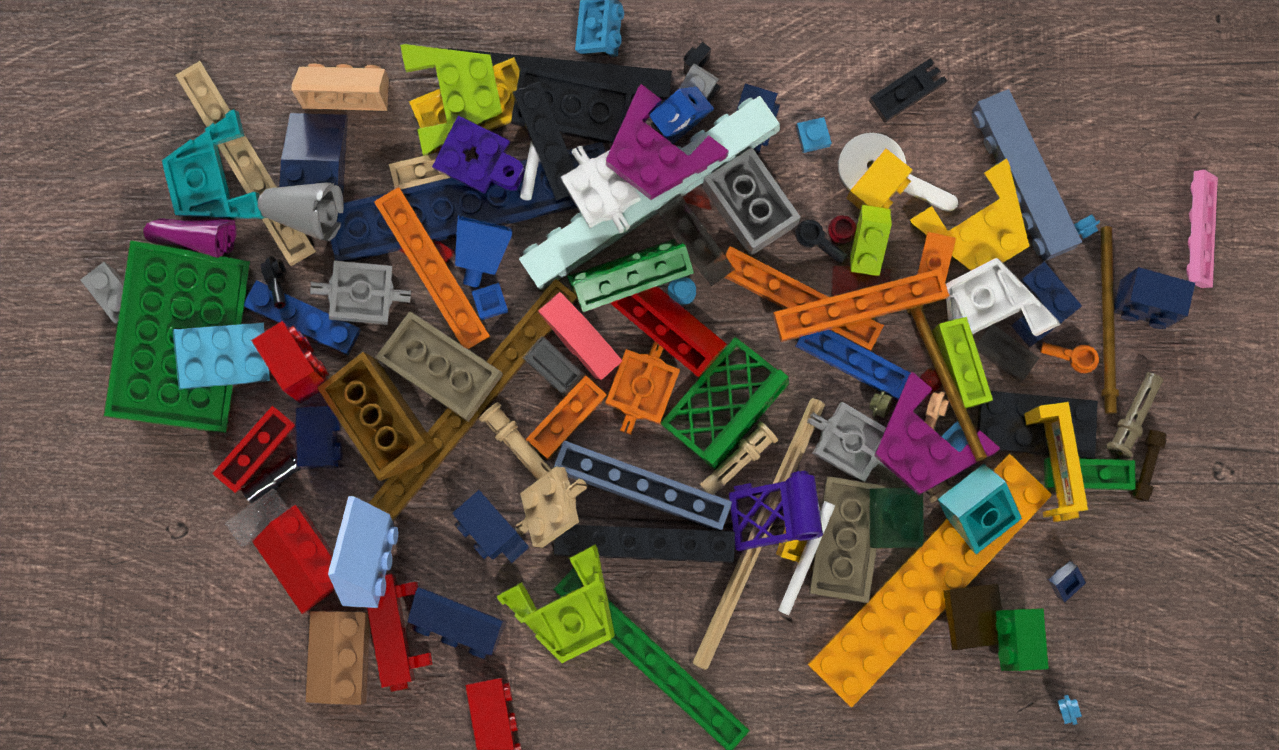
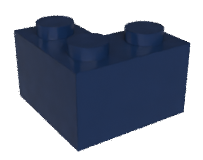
[1011,261,1082,348]

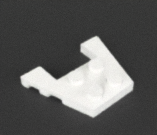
[946,258,1060,336]

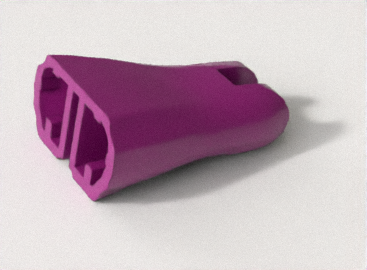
[143,218,236,258]

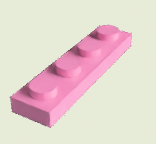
[1187,170,1218,288]

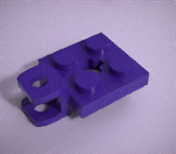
[432,115,525,194]

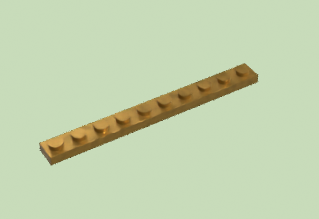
[368,279,577,521]

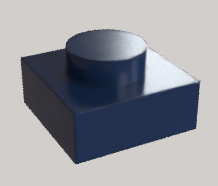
[1048,560,1086,603]

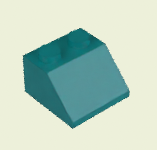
[938,464,1022,554]

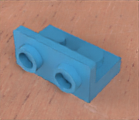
[575,0,624,57]

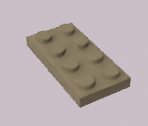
[375,311,503,422]
[809,476,886,603]

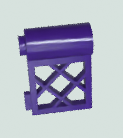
[729,471,823,551]

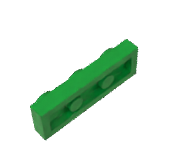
[1044,458,1136,490]

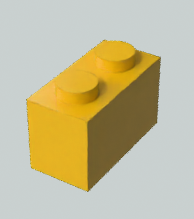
[846,148,913,210]

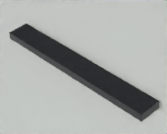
[448,48,672,100]

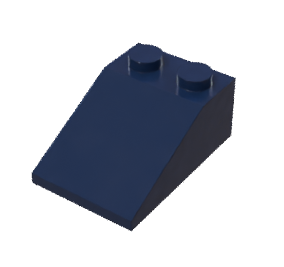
[279,113,348,195]

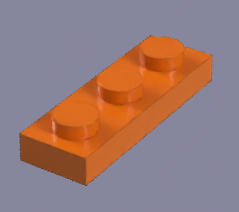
[526,375,607,460]

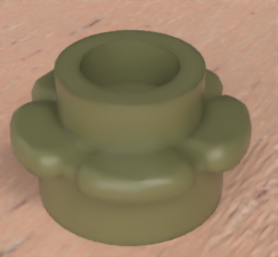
[869,391,894,418]

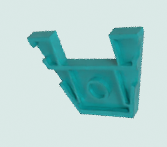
[162,109,266,219]

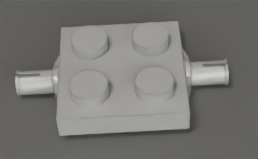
[310,261,411,325]
[807,402,892,482]

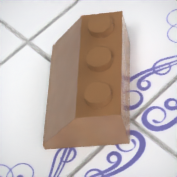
[306,611,370,705]

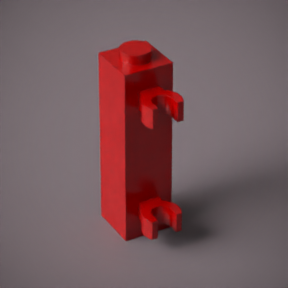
[367,574,433,692]

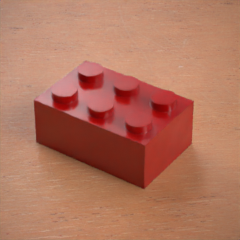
[251,321,330,404]

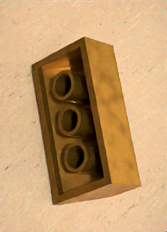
[318,352,438,481]

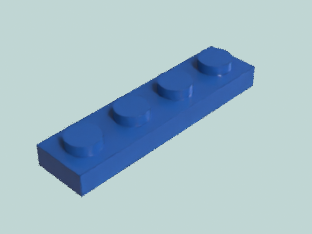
[244,280,361,356]
[795,330,911,401]

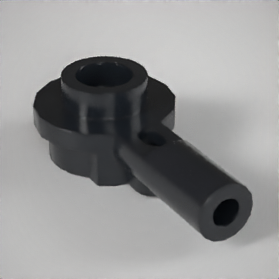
[795,219,847,264]
[261,256,287,309]

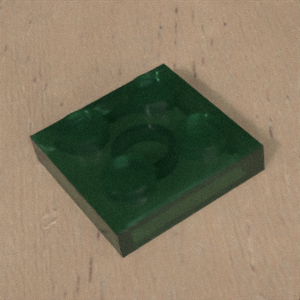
[869,488,924,548]

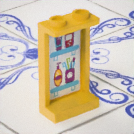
[1024,402,1088,522]

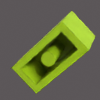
[850,205,892,276]

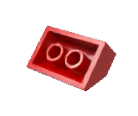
[252,505,335,614]

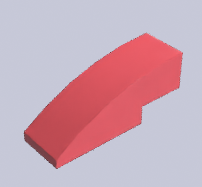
[538,292,622,380]

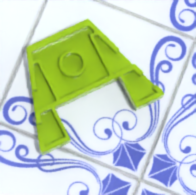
[400,44,502,156]
[496,544,615,663]

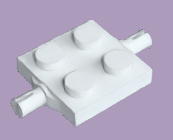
[561,146,641,233]

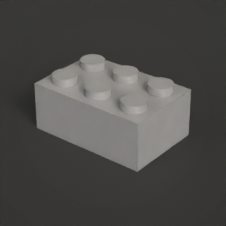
[702,147,801,256]

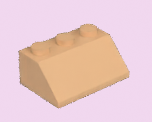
[292,63,389,111]

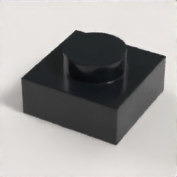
[683,42,711,75]

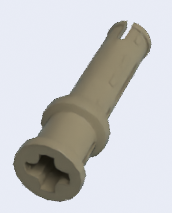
[1106,372,1164,459]

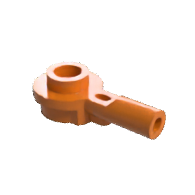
[1040,342,1099,374]

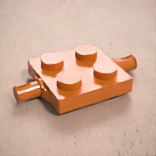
[605,341,680,435]

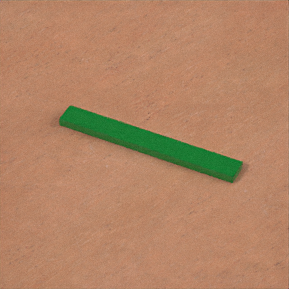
[553,567,750,750]

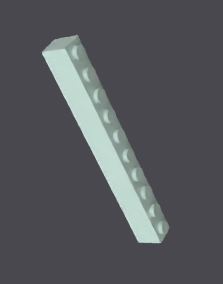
[519,96,780,291]

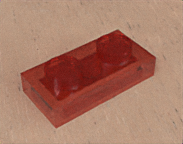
[831,266,891,296]

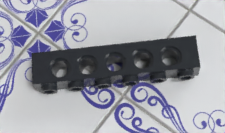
[554,525,735,563]

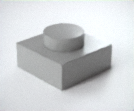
[679,64,719,99]

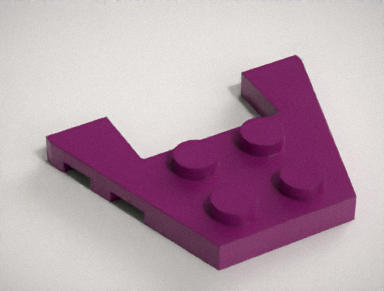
[606,84,729,200]
[874,372,1000,495]

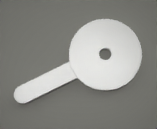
[838,133,958,212]

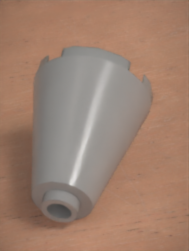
[258,182,344,241]

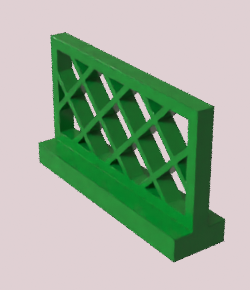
[567,238,694,312]
[660,337,789,471]

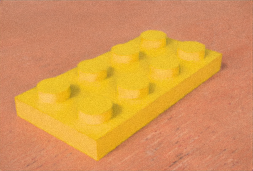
[409,57,520,154]

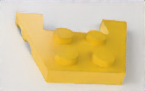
[910,158,1029,271]

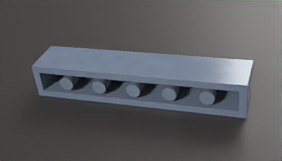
[972,89,1082,262]
[554,441,732,531]

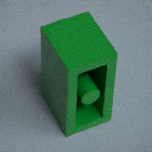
[996,608,1049,671]

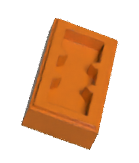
[917,232,956,282]

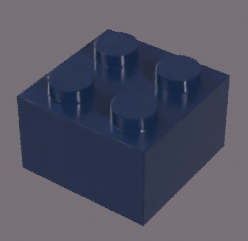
[1114,267,1195,329]

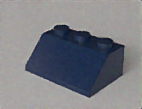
[407,587,507,659]

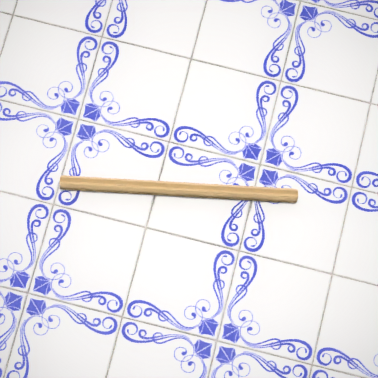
[693,398,825,669]

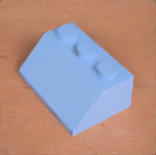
[328,496,398,608]

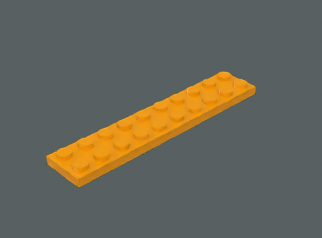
[807,454,1052,708]

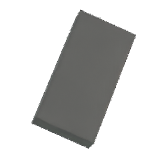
[522,336,585,397]

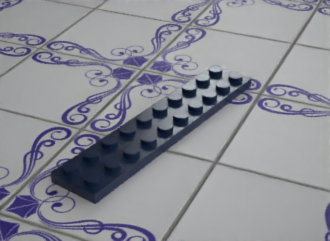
[331,142,605,262]

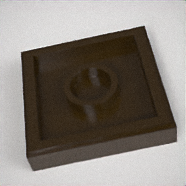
[943,584,1002,650]

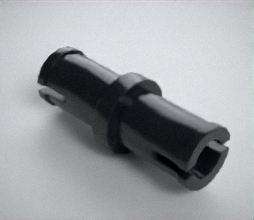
[241,454,301,504]

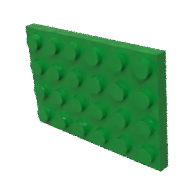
[103,240,250,433]

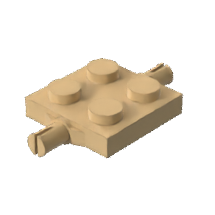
[515,467,587,548]

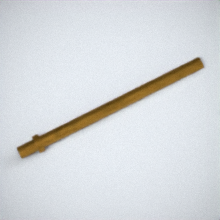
[1100,226,1119,414]
[906,305,987,461]

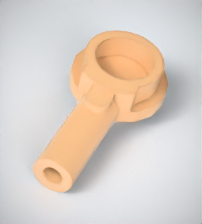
[925,391,950,432]

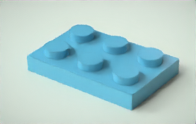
[172,323,270,390]

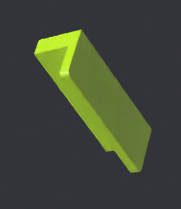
[932,316,993,409]

